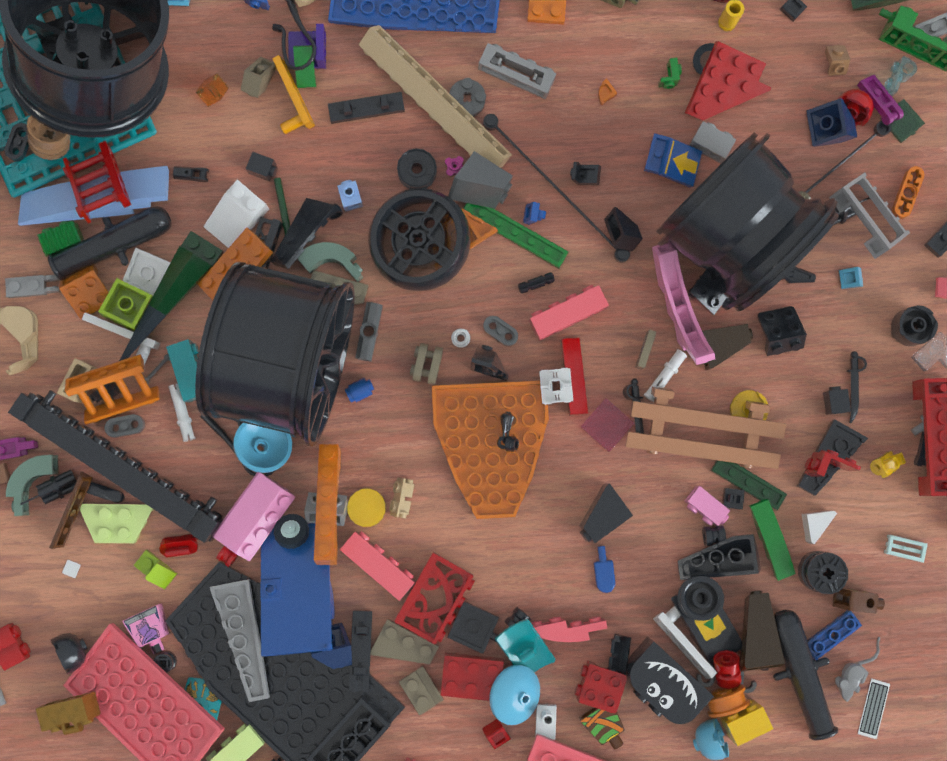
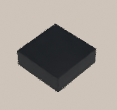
[780,0,807,22]

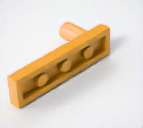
[272,55,315,134]

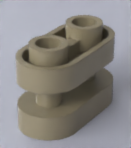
[410,343,444,385]

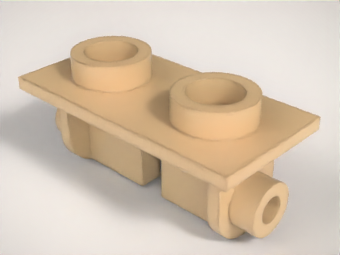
[389,477,415,518]

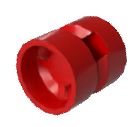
[713,650,742,689]

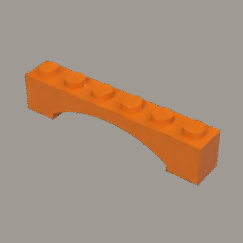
[314,444,341,565]

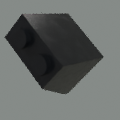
[580,483,633,543]

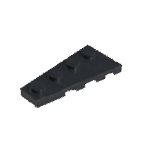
[271,198,338,269]

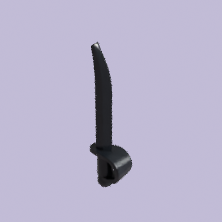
[847,351,867,423]
[623,378,644,433]

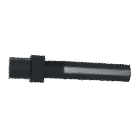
[783,267,816,283]

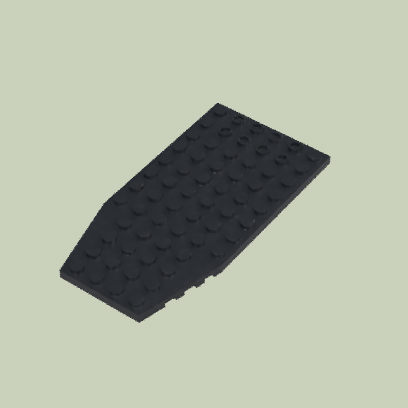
[165,562,405,761]

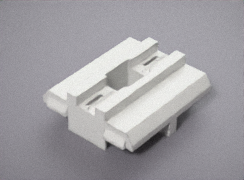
[539,368,573,405]

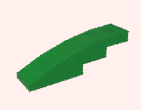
[749,499,796,581]

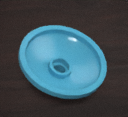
[233,423,292,473]
[490,665,540,725]

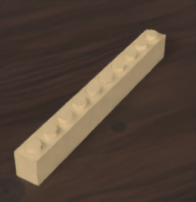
[359,25,512,168]

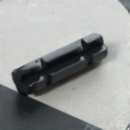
[518,272,555,294]

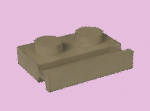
[399,666,444,716]

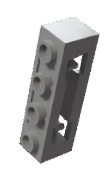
[478,43,556,99]

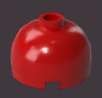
[838,89,874,126]

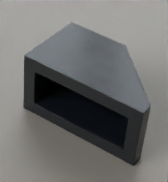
[604,207,643,251]

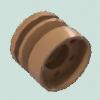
[27,116,70,160]

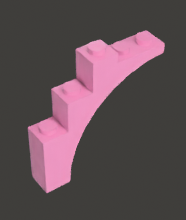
[652,242,715,365]

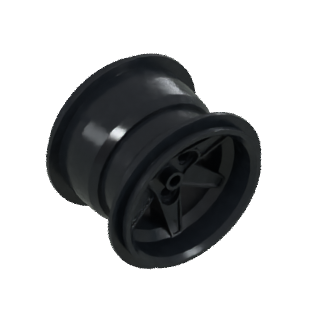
[656,132,839,311]

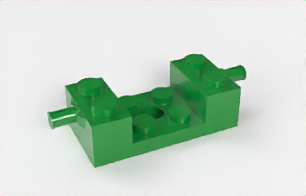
[878,5,947,72]

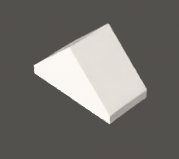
[802,511,837,544]

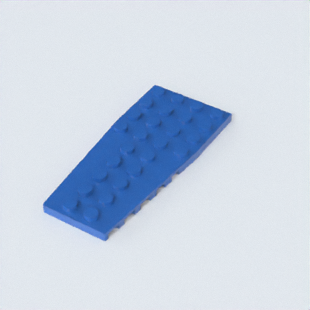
[328,0,500,33]

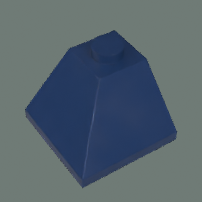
[806,98,857,147]
[310,623,352,669]

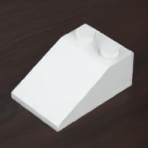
[203,180,270,248]

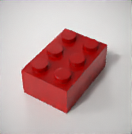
[440,652,504,701]

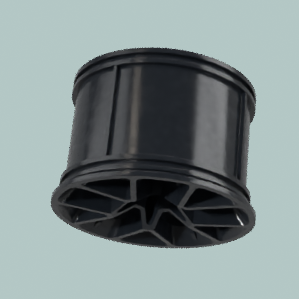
[0,0,169,138]
[195,262,355,447]

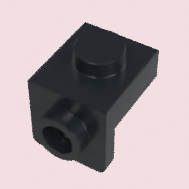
[570,162,601,185]

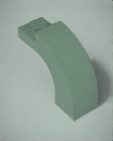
[297,242,363,282]
[6,455,59,516]

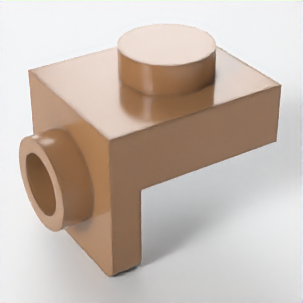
[825,45,851,76]

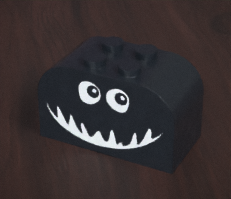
[626,636,714,724]

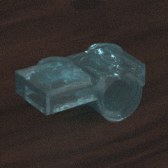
[884,56,917,96]

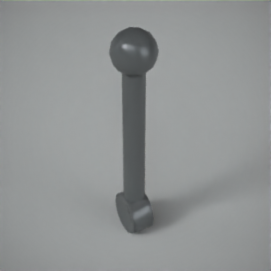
[144,354,170,384]

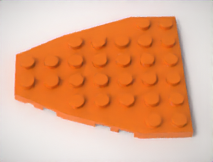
[432,381,549,519]

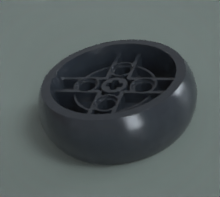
[368,188,471,291]

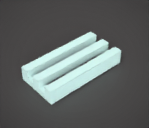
[884,535,928,563]

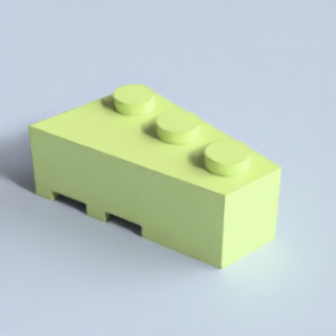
[205,723,265,761]

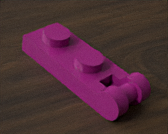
[857,75,904,125]

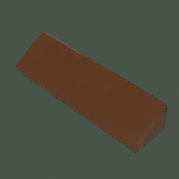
[49,472,92,549]

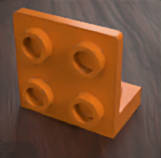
[59,264,109,319]

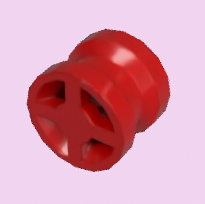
[216,546,239,568]

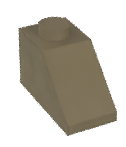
[241,57,277,98]

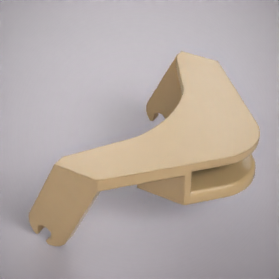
[0,306,38,375]

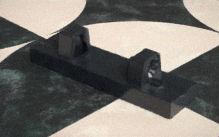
[328,92,405,124]
[349,611,372,692]

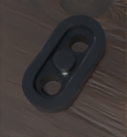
[4,123,29,161]

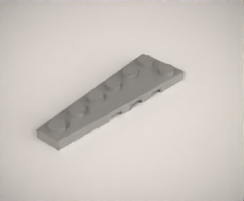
[210,579,270,702]

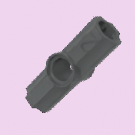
[355,302,383,362]

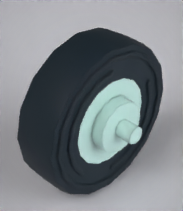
[274,514,309,549]

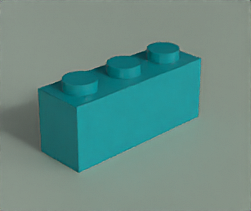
[166,339,199,403]

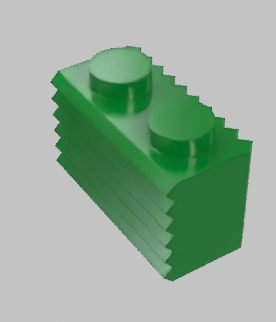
[37,221,84,257]

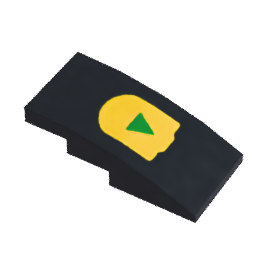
[670,593,742,667]

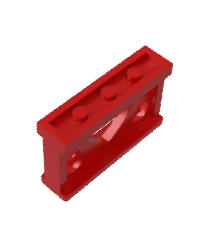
[394,552,475,645]

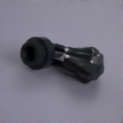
[497,412,519,452]

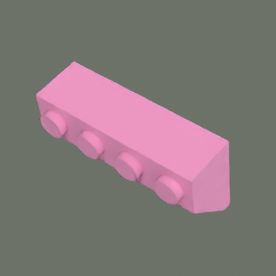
[212,472,295,561]

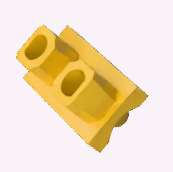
[870,451,906,478]

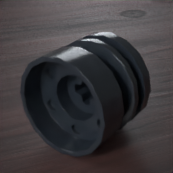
[798,551,848,594]

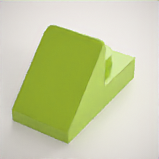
[133,550,178,589]

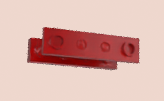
[63,140,132,224]

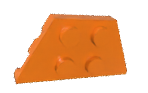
[433,208,498,270]

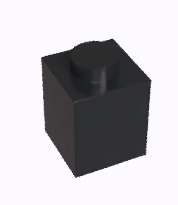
[246,152,278,182]
[823,386,851,415]

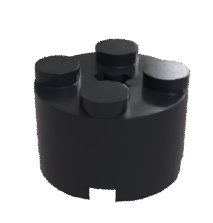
[891,305,938,346]

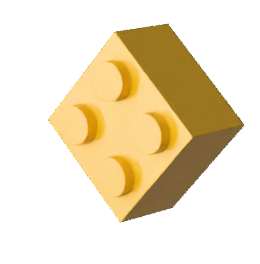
[719,699,774,746]

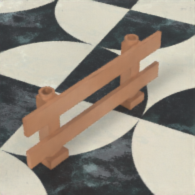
[625,386,786,469]

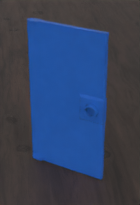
[261,523,333,657]

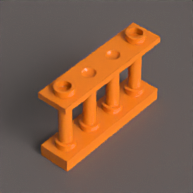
[65,354,160,425]

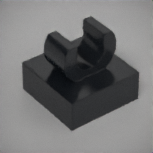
[722,488,745,510]

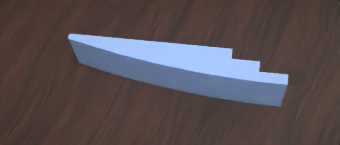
[18,166,169,226]

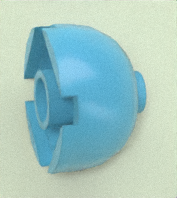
[693,719,729,761]

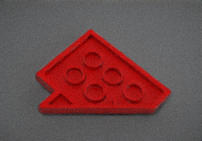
[685,41,771,121]

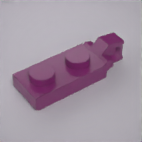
[0,437,38,460]

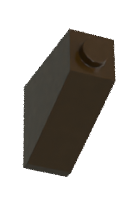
[702,324,753,371]

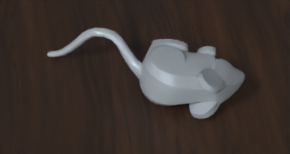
[835,637,880,702]

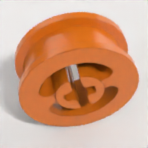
[708,684,751,718]

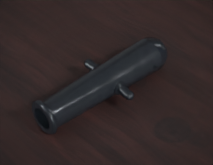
[47,206,171,281]
[773,610,838,741]

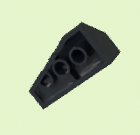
[471,345,508,381]
[678,534,761,580]

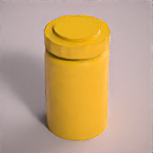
[718,0,744,31]

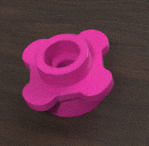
[445,156,463,176]

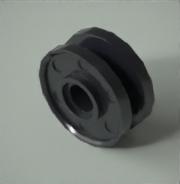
[397,148,437,189]

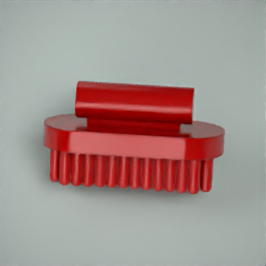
[159,534,198,558]

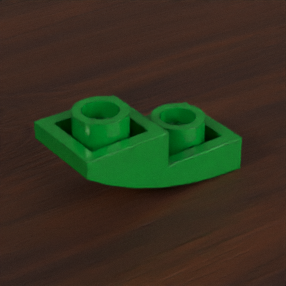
[293,45,317,88]

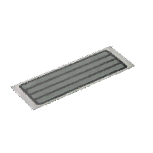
[858,679,890,739]

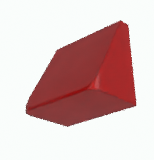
[482,719,511,750]

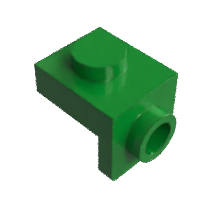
[658,58,682,89]

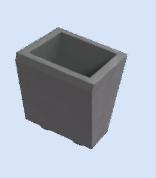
[448,151,513,209]

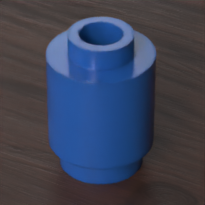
[345,377,374,403]

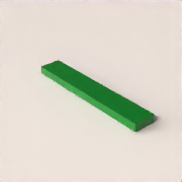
[463,203,569,269]

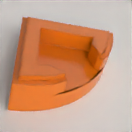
[598,78,617,105]

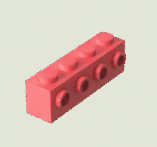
[529,285,609,341]
[340,531,415,601]

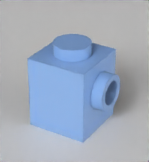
[337,180,363,212]

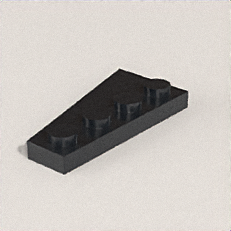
[797,419,868,496]

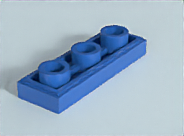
[807,610,862,660]

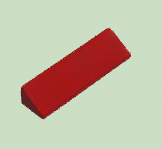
[561,338,588,415]

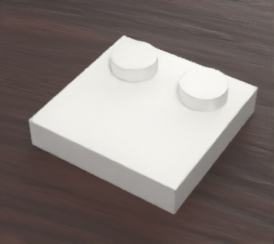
[123,248,171,296]

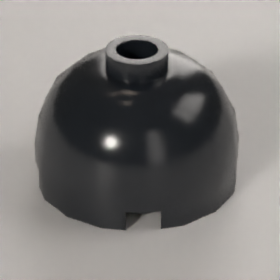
[51,633,88,675]

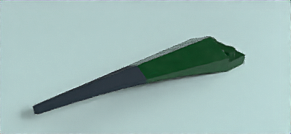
[119,231,224,361]

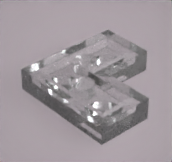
[911,332,947,371]

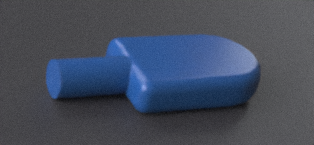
[594,546,615,593]

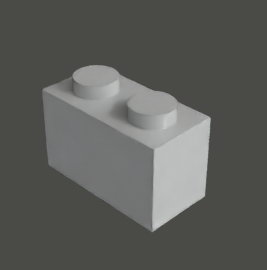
[689,121,736,164]

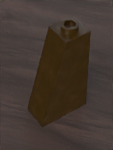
[740,591,785,672]

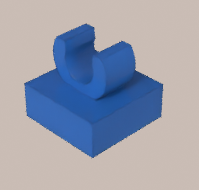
[523,202,546,225]

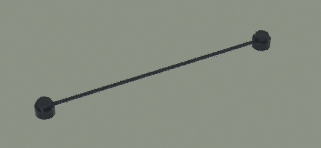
[483,114,630,263]
[805,121,891,193]

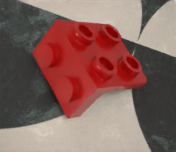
[804,450,861,477]
[574,660,627,713]

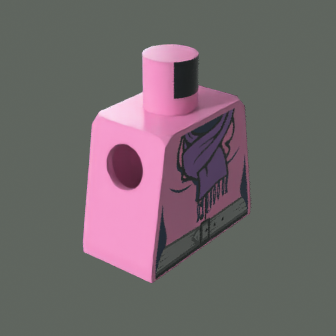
[122,603,169,654]

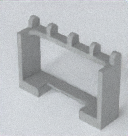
[829,173,910,259]

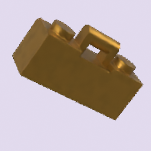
[36,691,100,735]

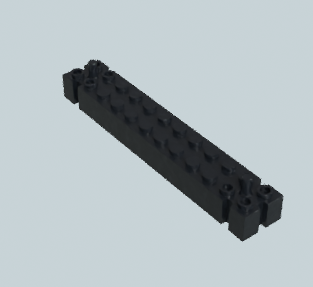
[8,390,223,543]

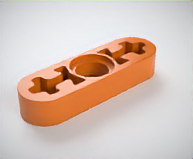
[892,166,925,219]

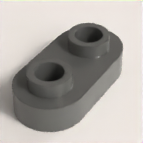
[483,316,518,346]
[105,414,145,438]

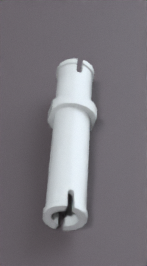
[644,349,687,402]
[168,383,195,442]

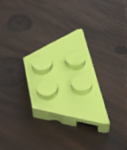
[80,504,154,544]

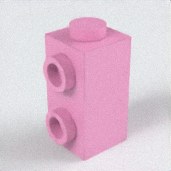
[684,486,730,526]

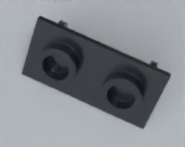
[607,634,631,675]

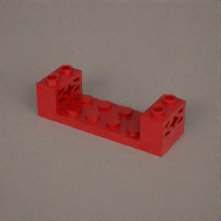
[912,378,947,496]

